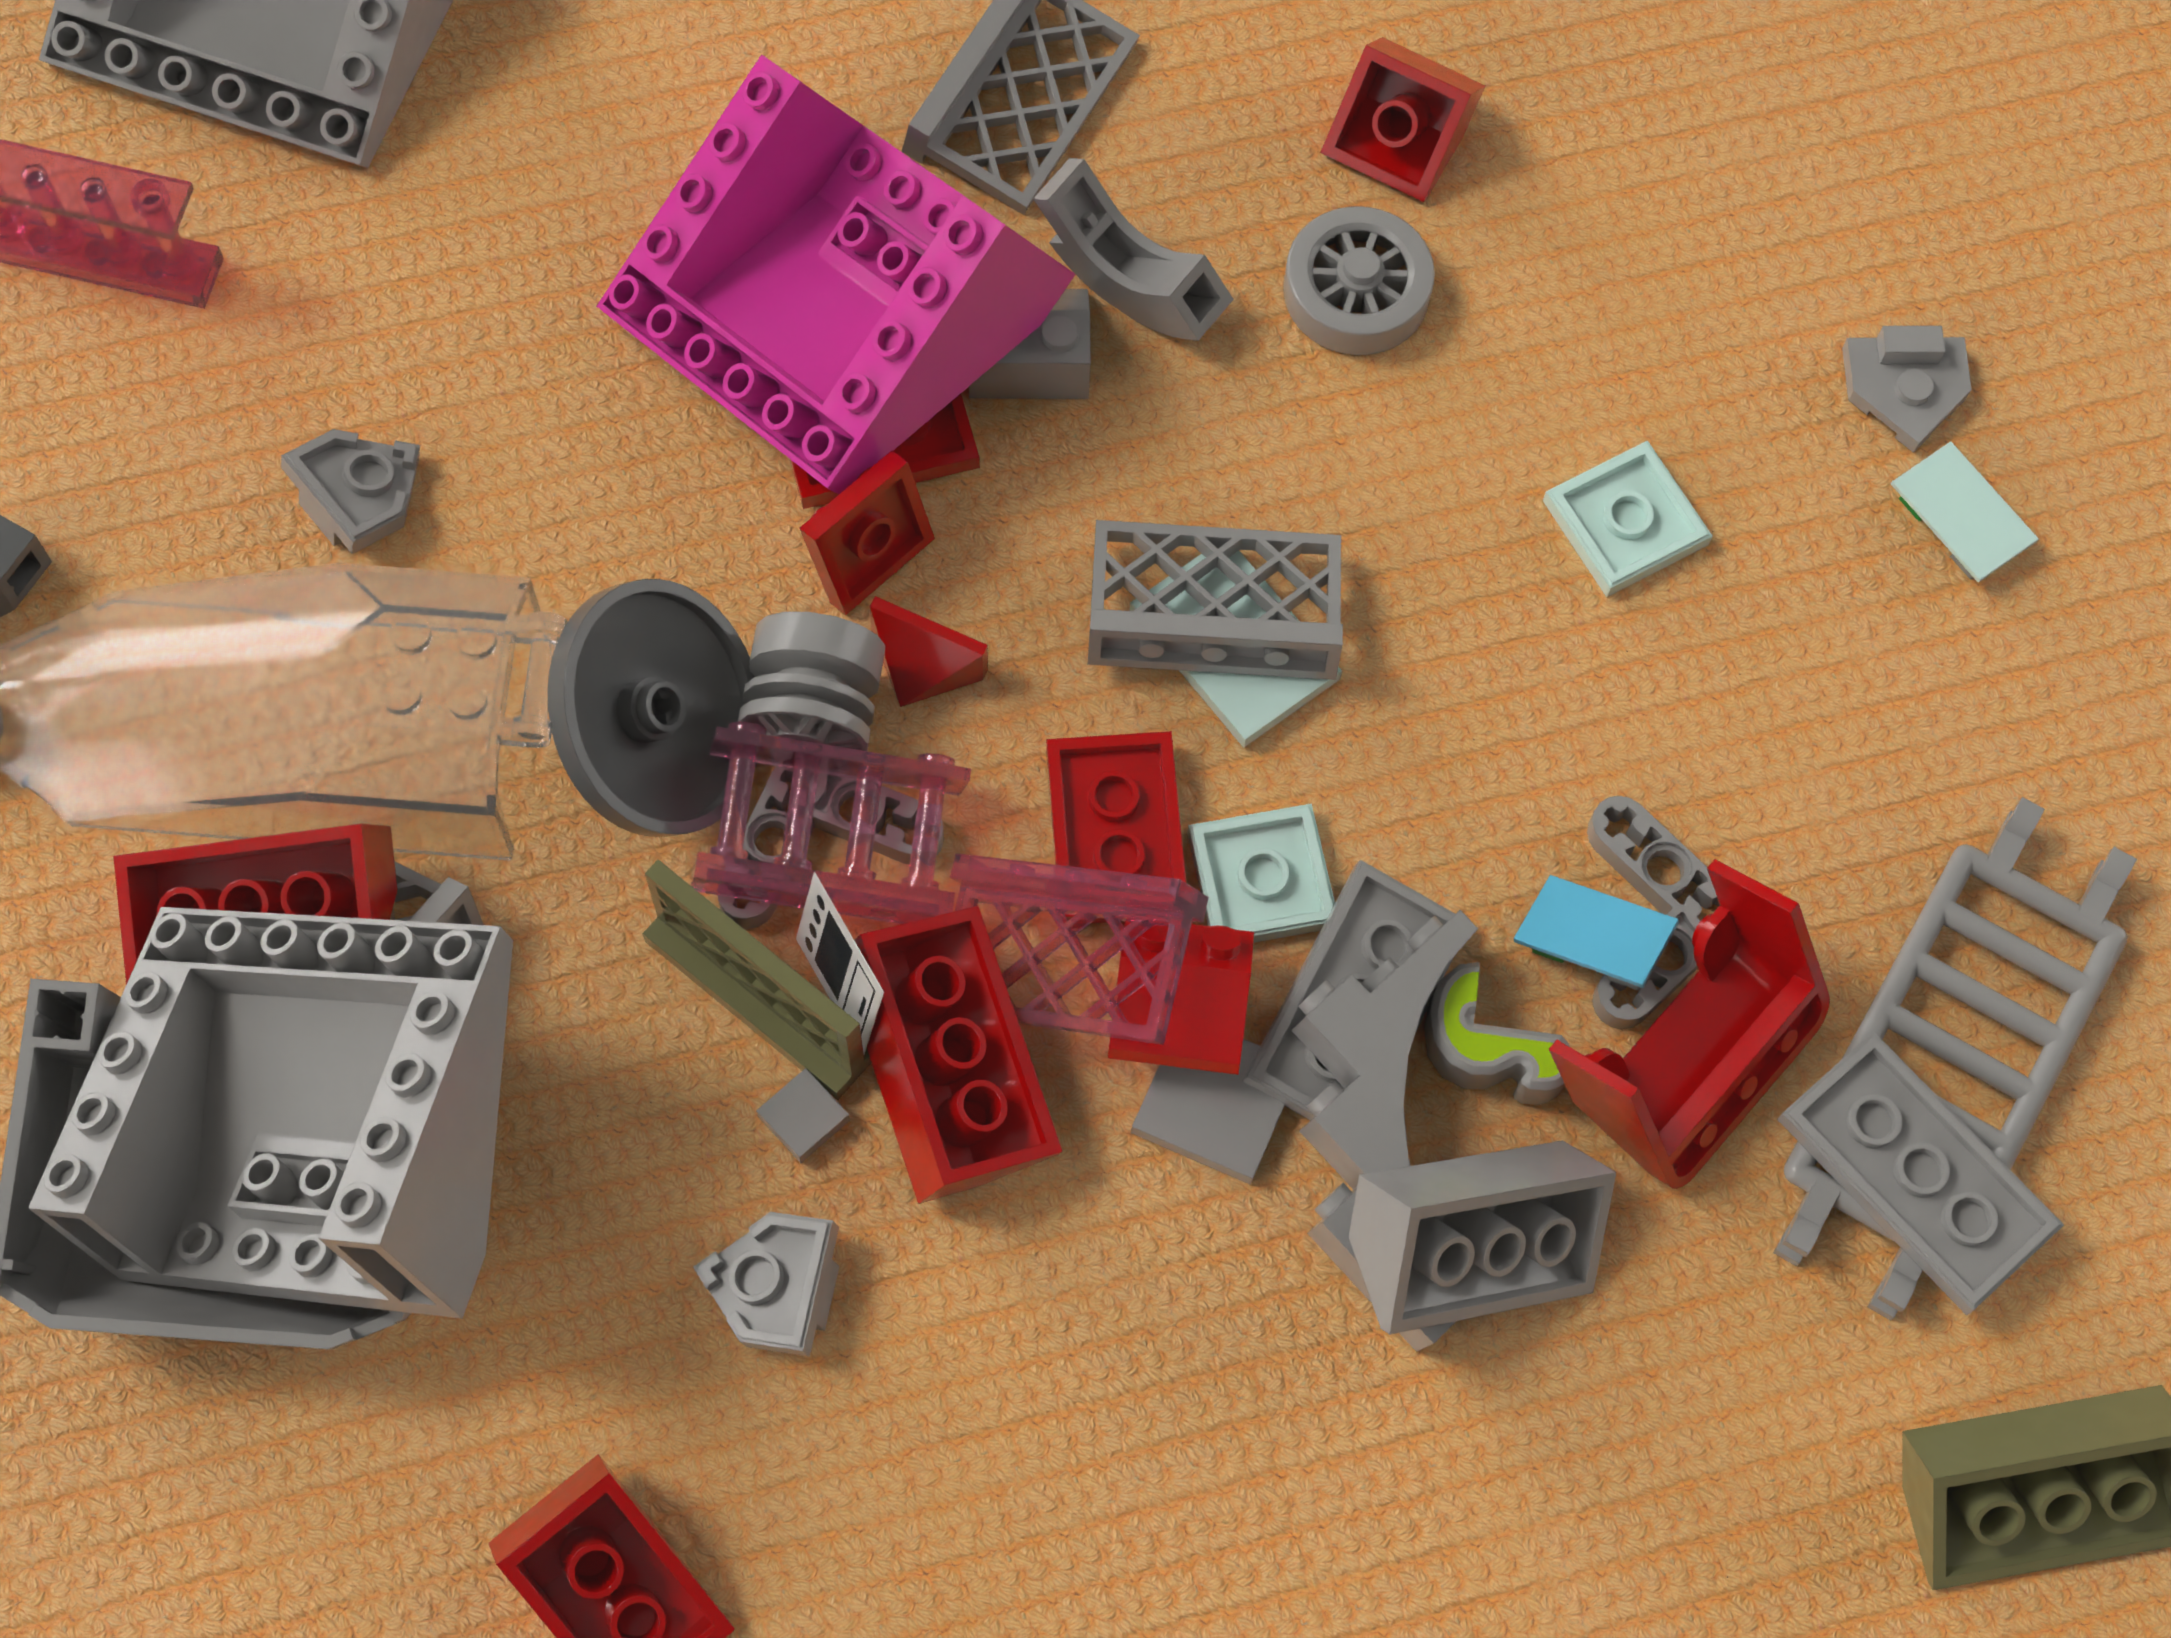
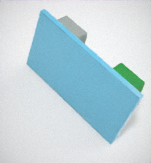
[1513,875,1679,990]

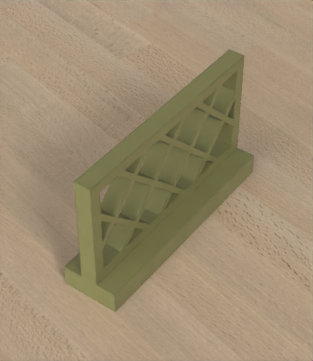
[642,860,871,1100]

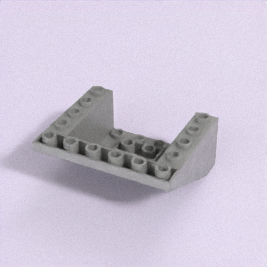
[39,0,453,168]
[28,907,513,1319]

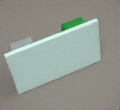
[1891,441,2039,583]

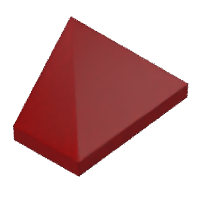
[870,596,988,707]

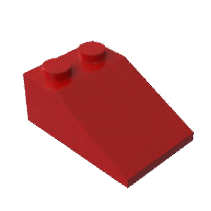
[488,1454,735,1638]

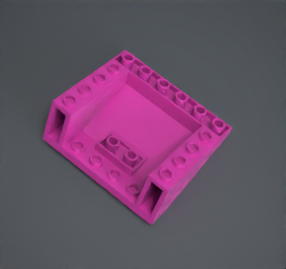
[596,54,1076,494]

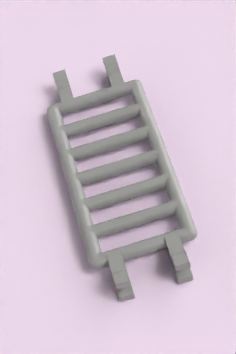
[1773,797,2137,1321]

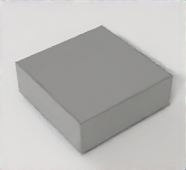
[756,1068,850,1163]

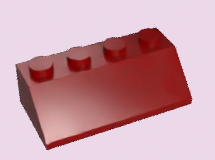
[113,823,398,985]
[854,906,1063,1204]

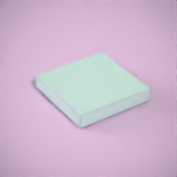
[1543,440,1713,597]
[1187,804,1335,943]

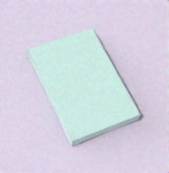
[1130,551,1342,748]

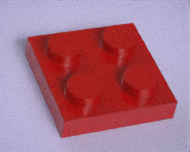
[799,450,935,615]

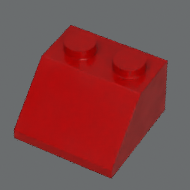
[1320,37,1486,202]
[1108,916,1254,1075]

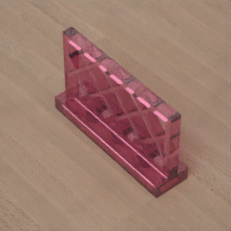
[950,853,1209,1045]

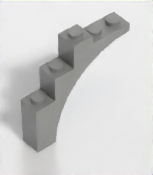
[1291,910,1478,1352]

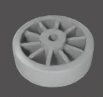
[1283,206,1435,355]

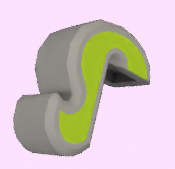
[1424,962,1570,1105]

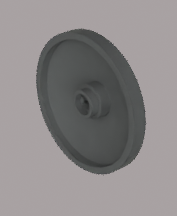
[548,579,760,837]

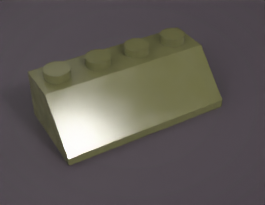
[1902,1385,2171,1590]

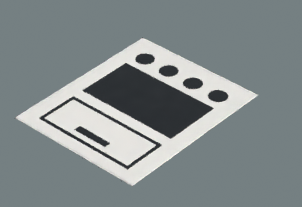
[796,872,884,1054]

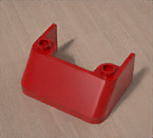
[1549,859,1830,1189]

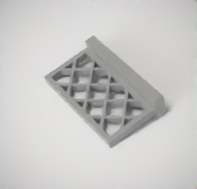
[902,0,1140,215]
[1088,520,1343,680]

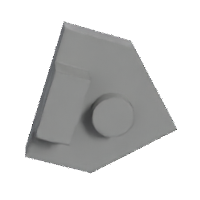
[1842,326,1972,453]
[281,429,420,554]
[693,1212,839,1357]

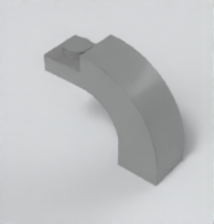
[1033,158,1234,341]

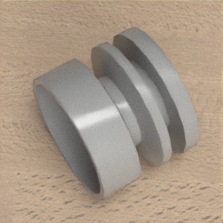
[738,612,885,763]

